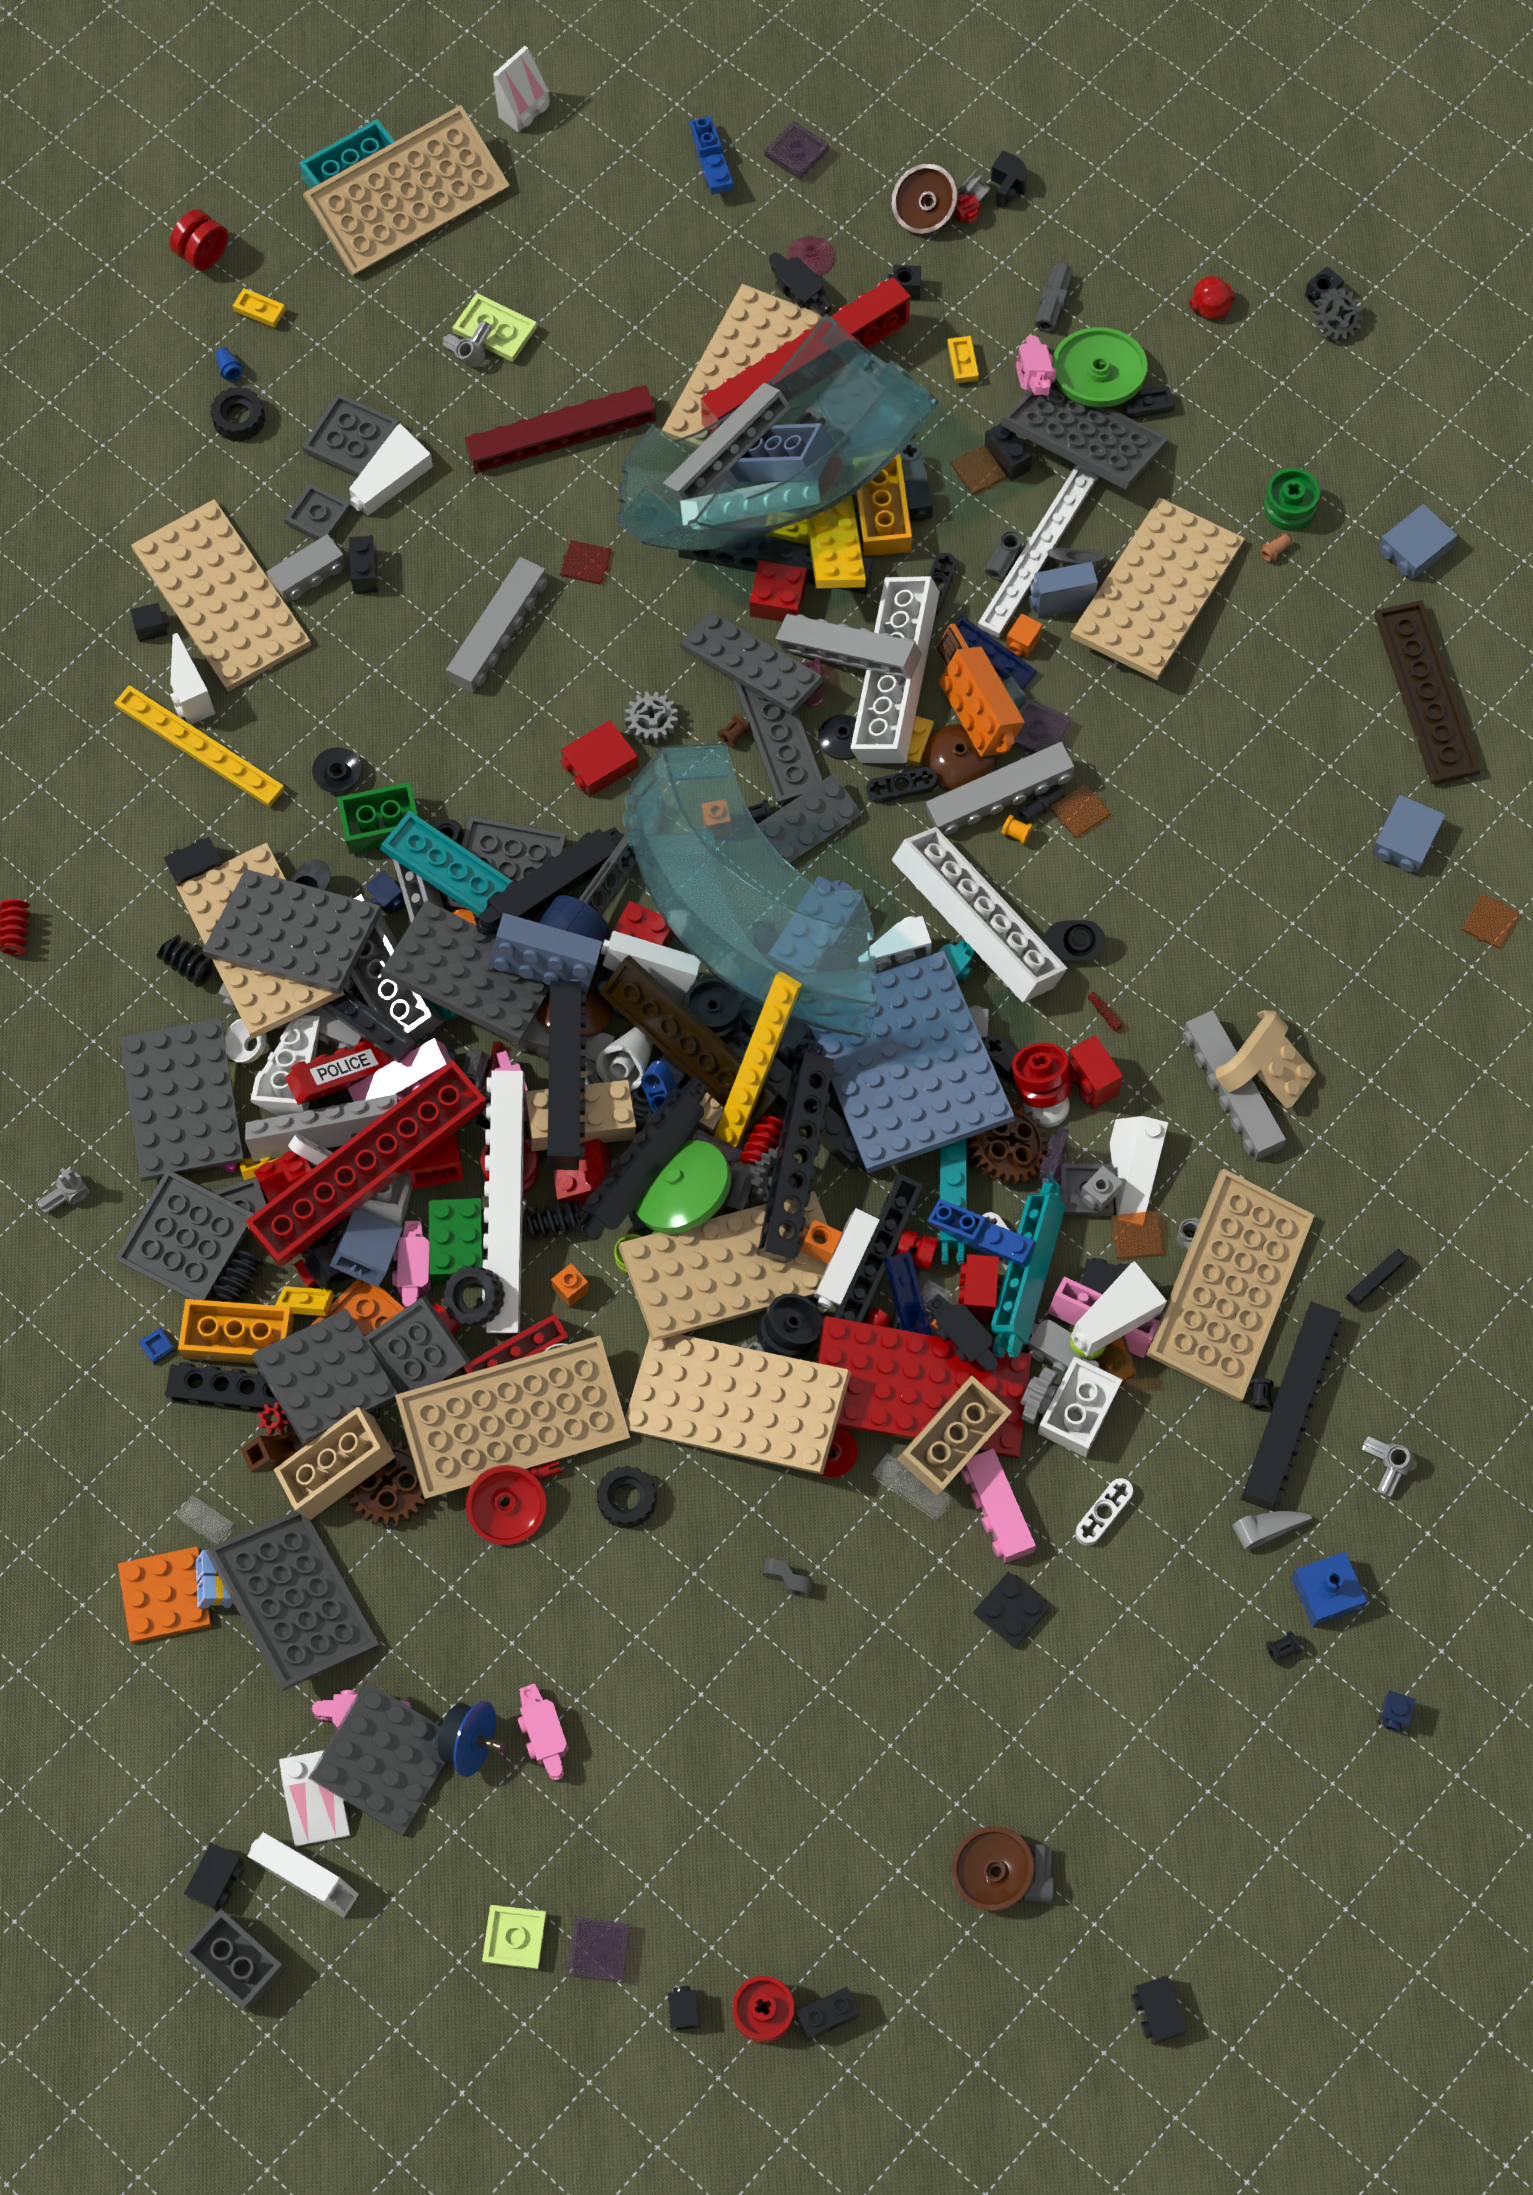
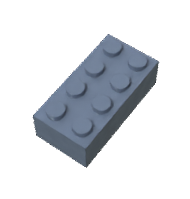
[730,423,835,482]
[488,913,602,995]

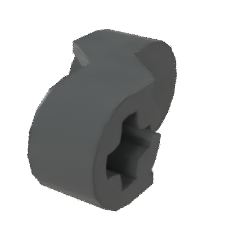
[762,1558,813,1597]

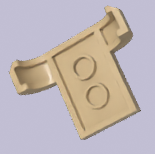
[1215,1010,1316,1108]

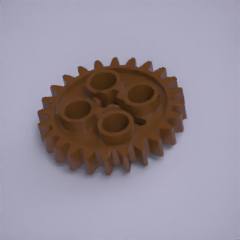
[967,1103,1049,1185]
[346,1440,426,1527]

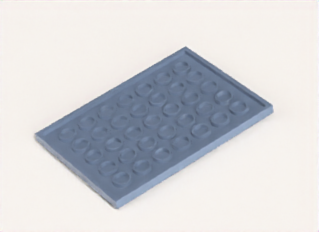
[800,951,1015,1173]

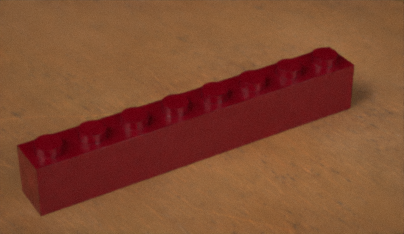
[465,385,656,474]

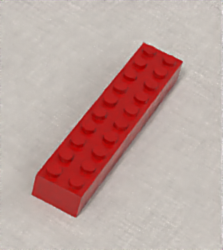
[701,277,910,434]
[245,1060,486,1268]

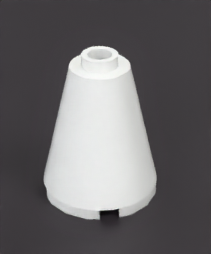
[596,1027,654,1091]

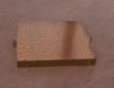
[951,445,1006,495]
[1050,784,1110,839]
[1461,894,1519,949]
[1111,1211,1162,1259]
[1094,1336,1137,1386]

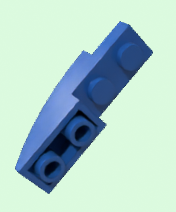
[689,116,734,195]
[928,1199,1036,1266]

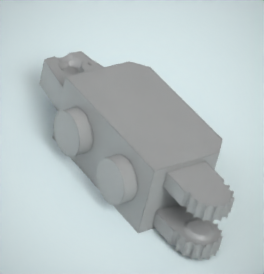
[1027,1320,1100,1376]

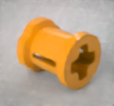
[1001,814,1033,845]

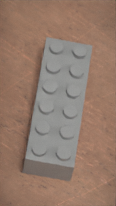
[350,894,444,1042]

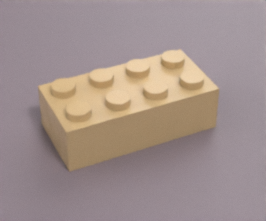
[525,1080,636,1151]
[897,1376,1012,1495]
[274,1407,395,1520]

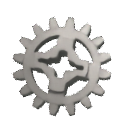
[625,691,678,744]
[1021,1367,1058,1424]

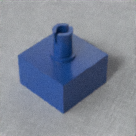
[1291,1552,1367,1627]

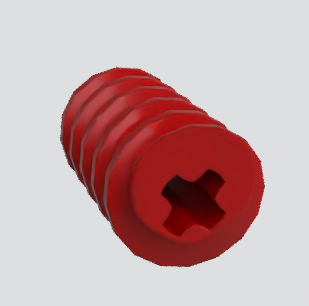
[0,899,31,956]
[740,1115,783,1166]

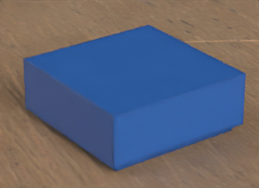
[139,1327,176,1365]

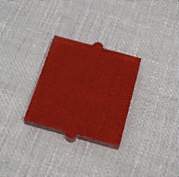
[560,540,611,585]

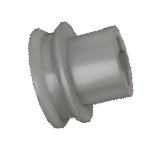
[958,169,990,202]

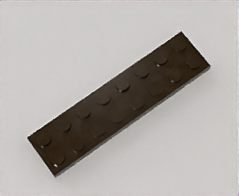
[1374,600,1481,785]
[599,955,780,1131]

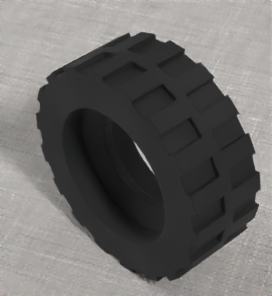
[210,387,265,442]
[443,1266,505,1326]
[597,1466,657,1529]

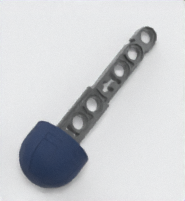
[540,796,672,948]

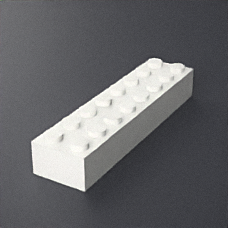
[851,576,940,763]
[892,827,1068,1002]

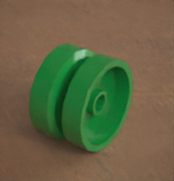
[1263,468,1320,531]

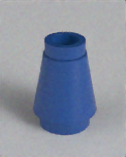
[215,347,243,382]

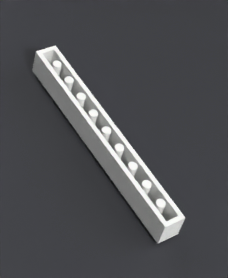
[482,1071,525,1334]

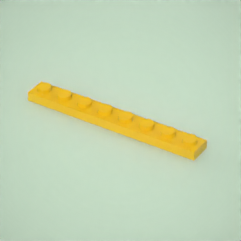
[114,685,285,808]
[714,971,802,1149]

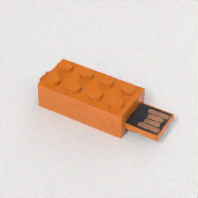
[936,624,1025,757]

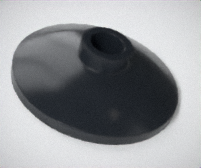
[818,715,857,760]
[312,747,362,793]

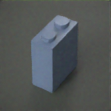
[1378,504,1458,581]
[1029,562,1098,618]
[1372,794,1445,874]
[330,1208,403,1287]

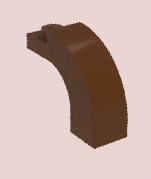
[241,1429,314,1473]

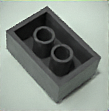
[182,1909,286,2013]

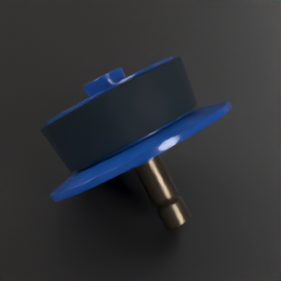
[438,1701,505,1777]

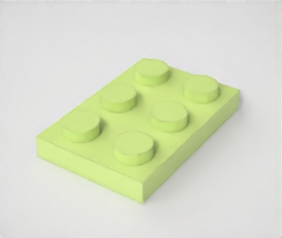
[452,293,537,362]

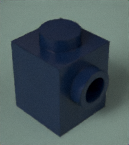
[365,870,405,914]
[1377,1690,1416,1732]

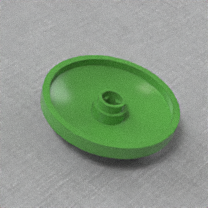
[1052,327,1147,407]
[633,1140,732,1234]

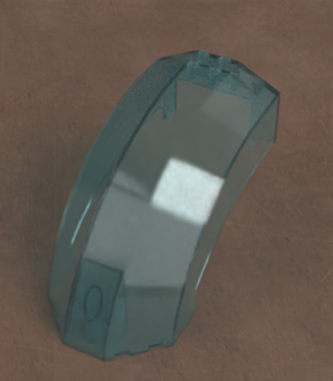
[616,314,940,551]
[623,743,878,1038]

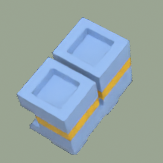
[196,1550,233,1608]

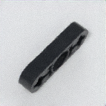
[929,553,956,616]
[866,767,938,803]
[1345,1248,1408,1308]

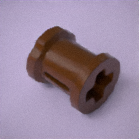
[718,715,750,748]

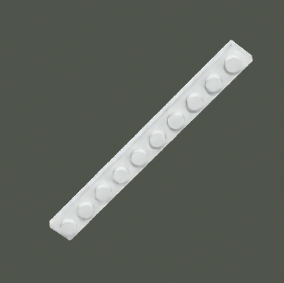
[977,465,1099,638]

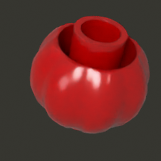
[1189,276,1235,320]

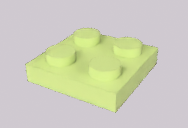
[482,1905,546,1970]

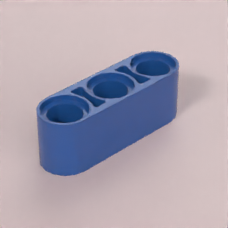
[641,1061,679,1113]

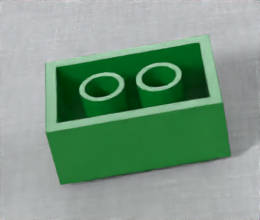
[337,782,418,854]
[429,1198,484,1285]

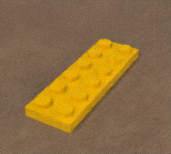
[804,488,866,588]

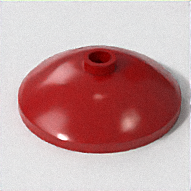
[466,1465,547,1545]

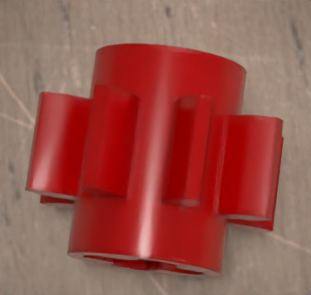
[954,193,981,224]
[257,1402,290,1436]

